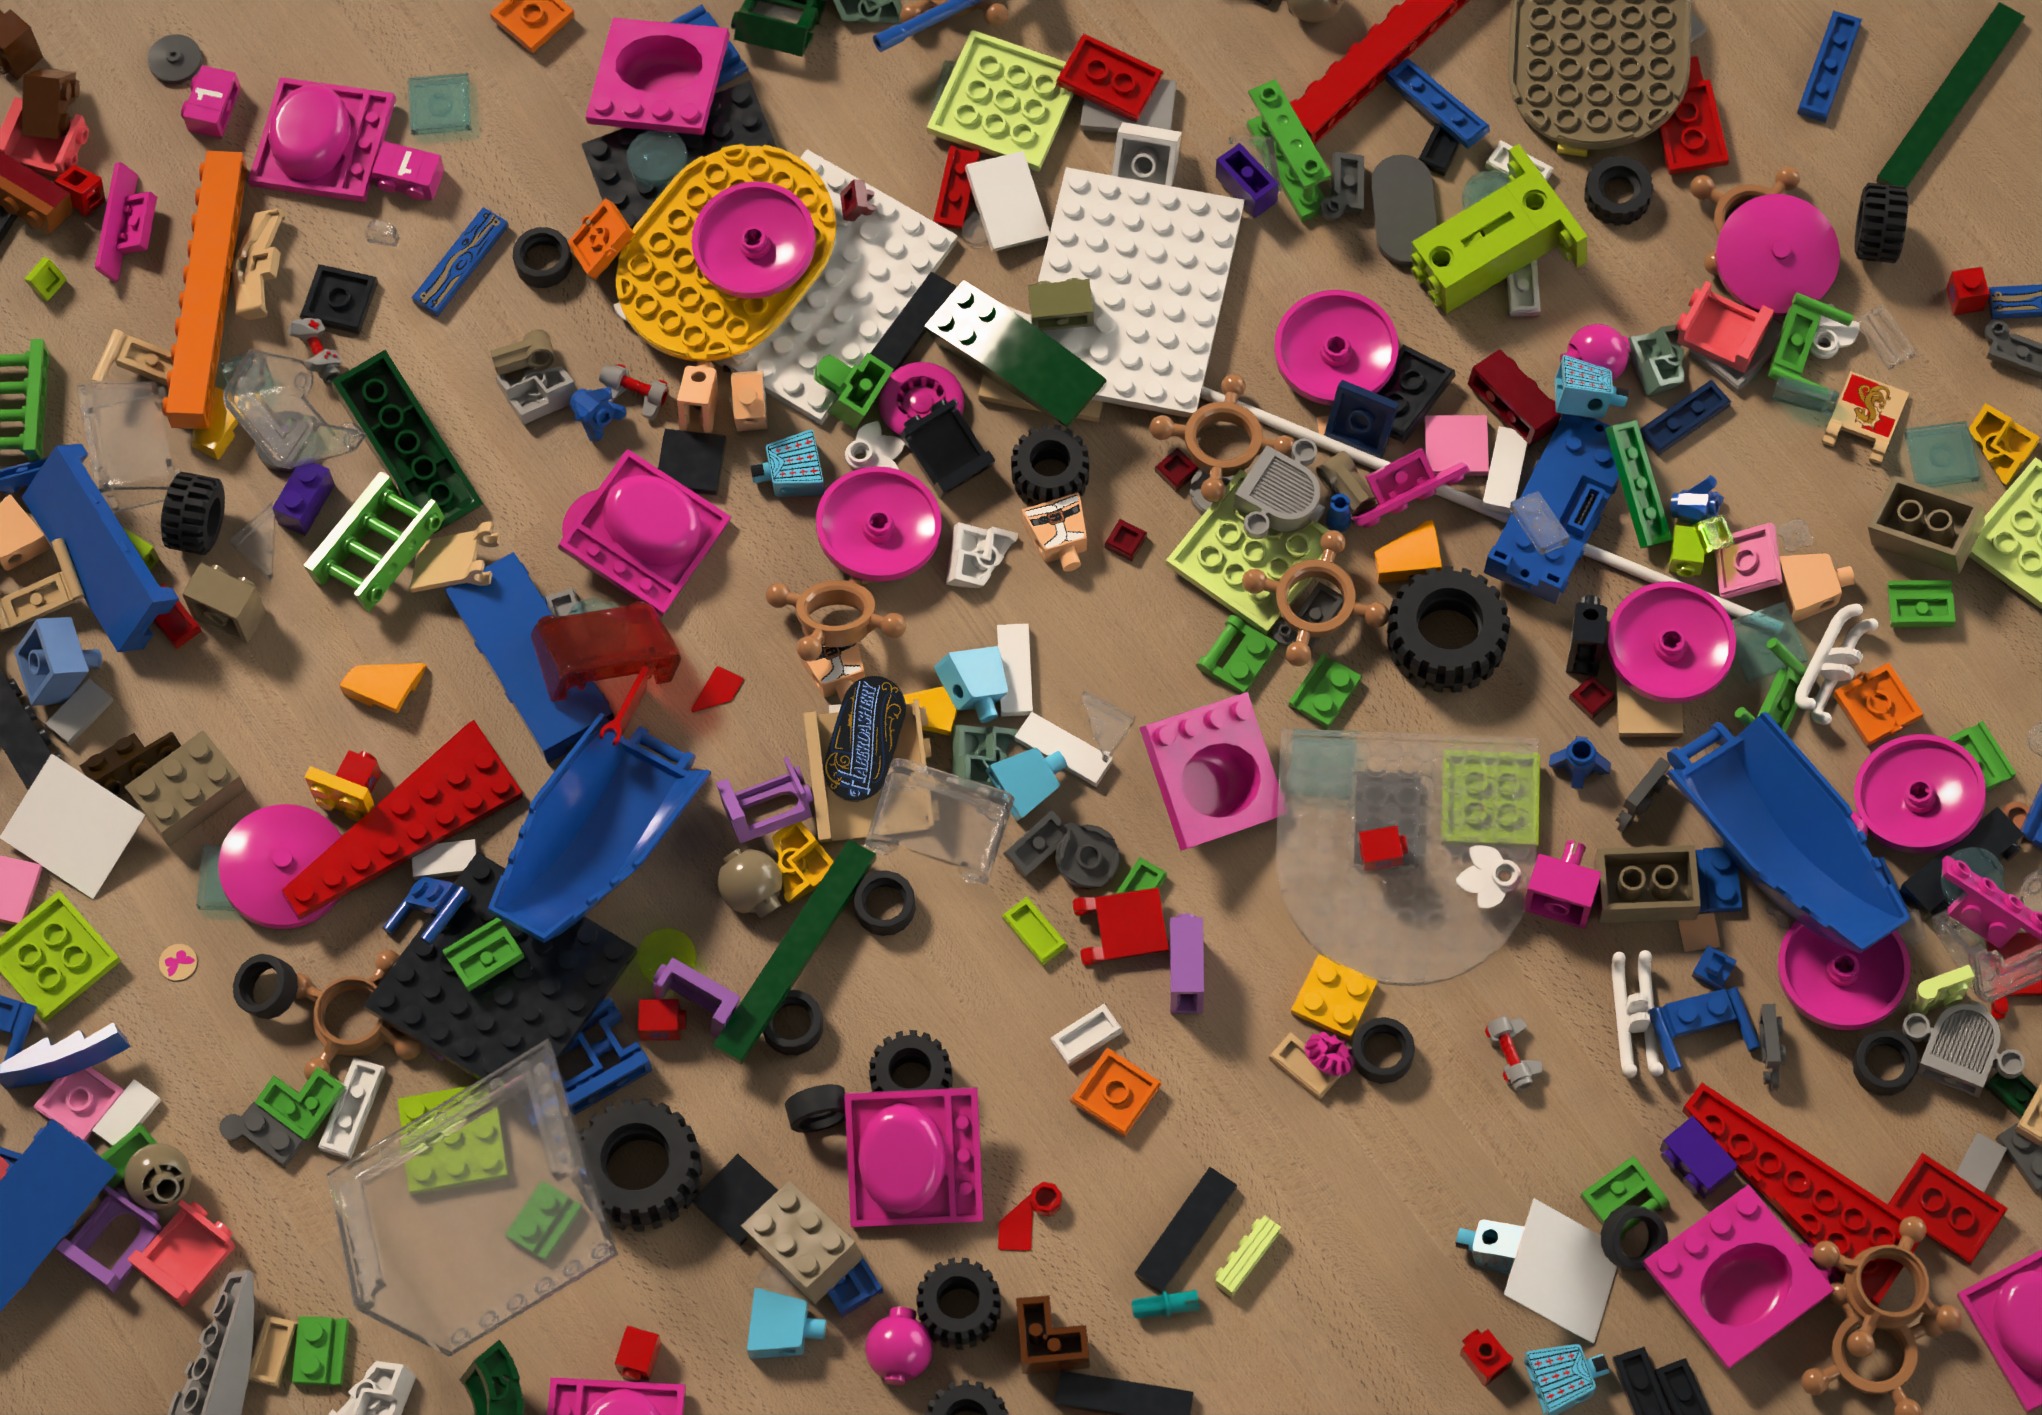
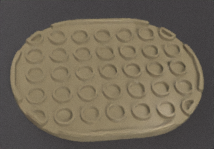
[1508,0,1692,149]

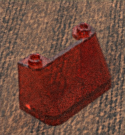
[531,601,681,702]

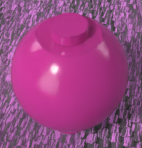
[1560,324,1631,382]
[865,1307,933,1386]

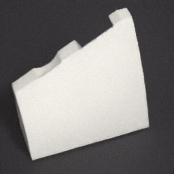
[946,522,1018,588]
[329,1361,416,1415]

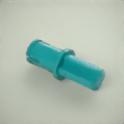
[1131,1289,1199,1319]

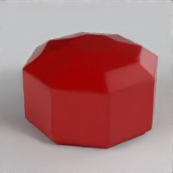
[1030,1182,1062,1217]

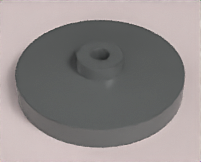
[148,34,202,85]

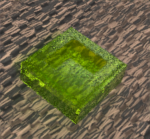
[1693,515,1735,554]

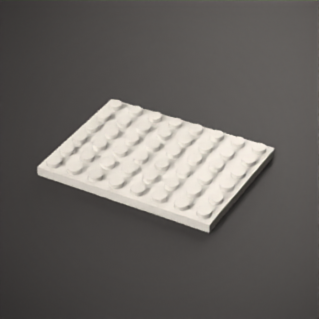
[714,149,958,425]
[1028,167,1245,418]

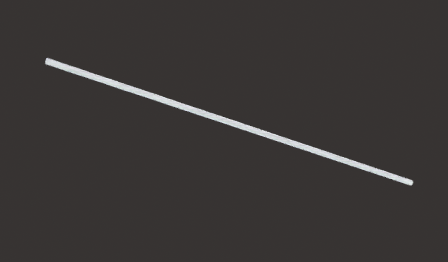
[1003,304,1784,635]

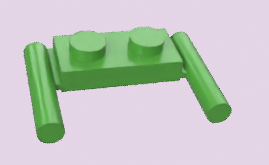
[1767,292,1853,400]
[1735,638,1807,733]

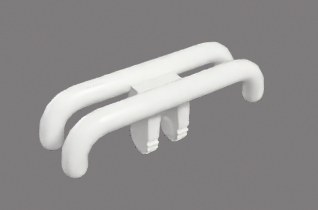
[1795,604,1878,725]
[1612,950,1664,1078]

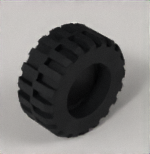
[1387,566,1510,693]
[573,1098,703,1232]

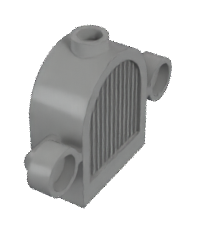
[1233,438,1325,539]
[1902,1001,2025,1098]

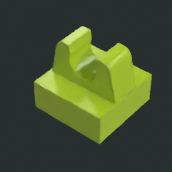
[24,257,67,301]

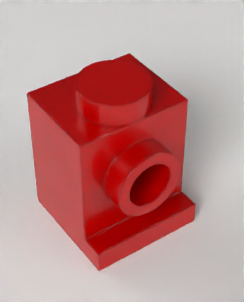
[54,165,106,217]
[1460,1329,1514,1387]

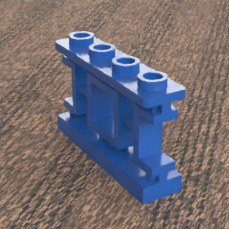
[522,997,652,1136]

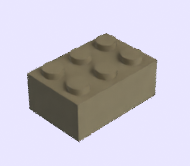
[1868,475,1985,574]
[125,731,246,847]
[1594,845,1701,923]
[741,1181,863,1304]

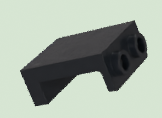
[900,398,996,498]

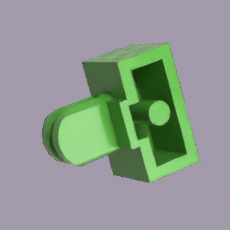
[813,353,894,429]

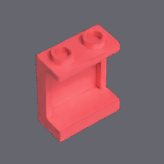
[0,97,89,177]
[1675,281,1774,373]
[127,1199,236,1308]

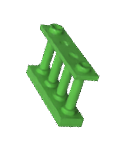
[1247,79,1331,222]
[0,339,50,462]
[303,471,445,612]

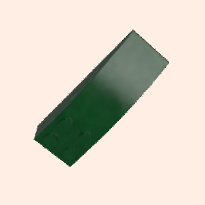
[925,280,1107,428]
[332,350,483,535]

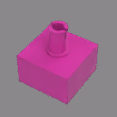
[1522,840,1602,929]

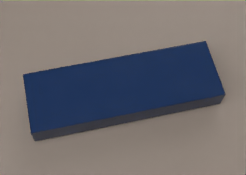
[1640,379,1731,456]

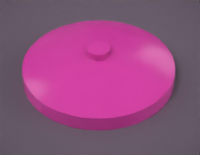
[692,182,816,299]
[1715,194,1840,316]
[1274,290,1398,406]
[816,467,942,582]
[1607,581,1736,703]
[1854,734,1986,853]
[218,804,341,929]
[1777,921,1911,1030]

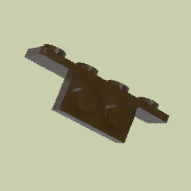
[79,732,181,797]

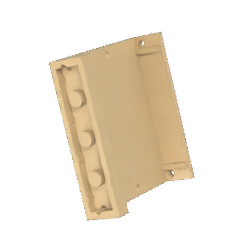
[803,699,940,843]

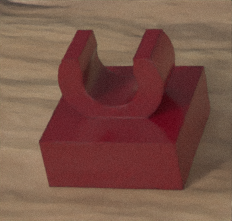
[840,179,877,222]

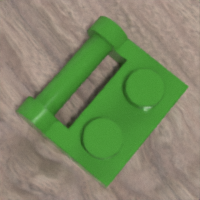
[1196,615,1278,694]
[1580,1156,1670,1241]

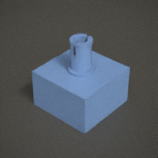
[14,617,102,706]

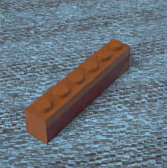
[0,151,73,235]

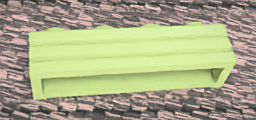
[1214,1215,1281,1298]

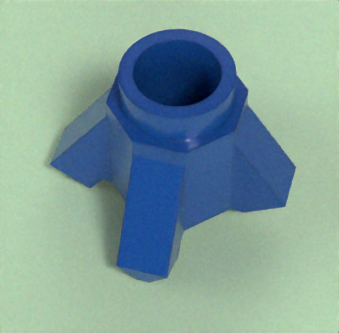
[570,387,627,442]
[1671,475,1724,536]
[1549,736,1611,789]

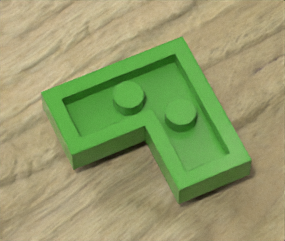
[255,1067,347,1141]

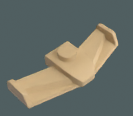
[231,208,286,320]

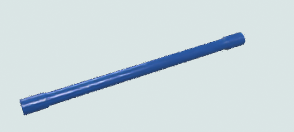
[873,0,983,52]

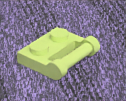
[1907,965,1975,1016]

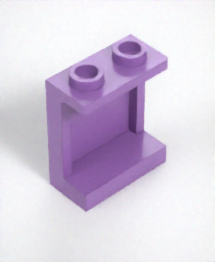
[652,957,741,1038]

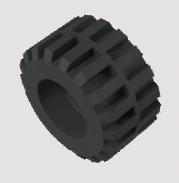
[1854,183,1908,264]
[1011,424,1089,506]
[161,472,225,555]
[869,1030,953,1092]
[916,1258,1001,1350]
[925,1380,1008,1415]

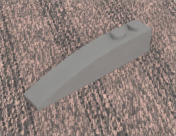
[167,1270,254,1415]

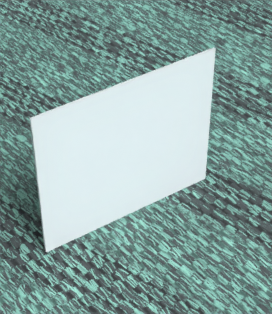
[0,754,146,899]
[1504,1198,1623,1344]

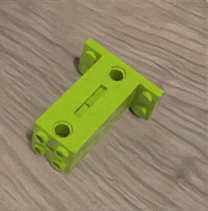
[1410,144,1588,314]

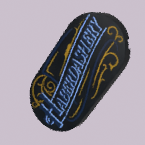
[823,676,906,802]

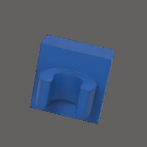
[1692,945,1737,990]

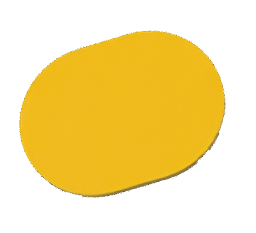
[615,144,837,361]

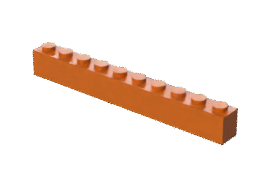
[162,151,248,429]

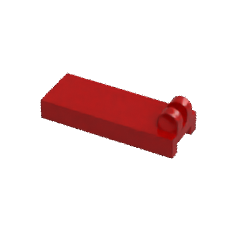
[933,145,980,231]

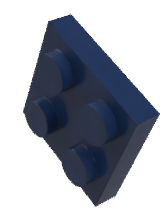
[1324,380,1399,459]

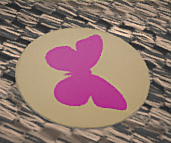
[158,944,197,981]

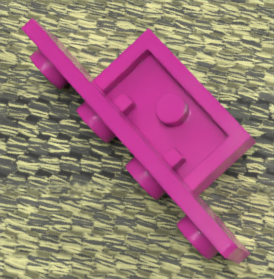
[95,162,157,282]
[1351,448,1469,528]
[1942,855,2042,949]

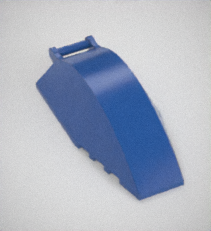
[1667,711,1910,953]
[488,713,711,943]

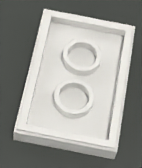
[965,151,1050,252]

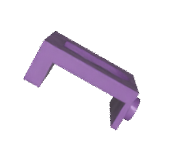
[716,756,814,844]
[56,1185,163,1294]

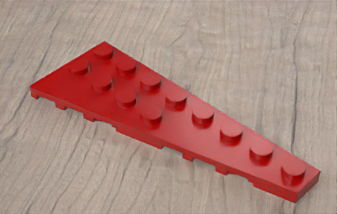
[282,720,523,920]
[1682,1082,1928,1307]

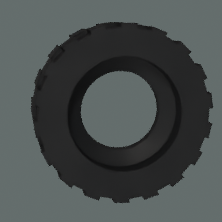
[1584,155,1653,226]

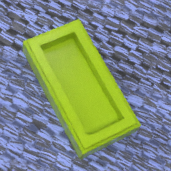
[1002,896,1067,966]

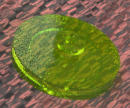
[638,928,696,984]

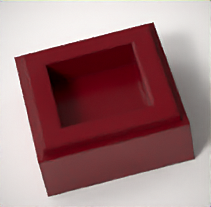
[1155,448,1199,492]
[1105,519,1147,562]
[1569,675,1615,720]

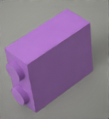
[1169,913,1204,1013]

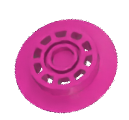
[878,362,965,435]

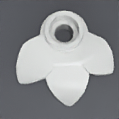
[1810,304,1860,359]
[845,421,905,470]
[1456,845,1521,908]

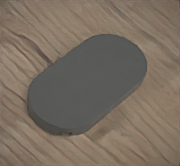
[1371,155,1437,267]

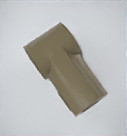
[490,329,555,375]
[1316,451,1375,515]

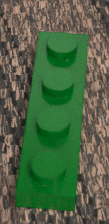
[1605,420,1672,549]

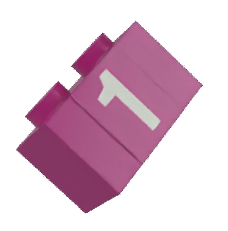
[181,65,241,138]
[372,141,444,201]

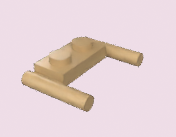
[91,329,173,387]
[0,538,85,633]

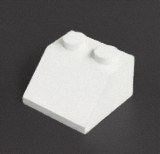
[1112,122,1182,186]

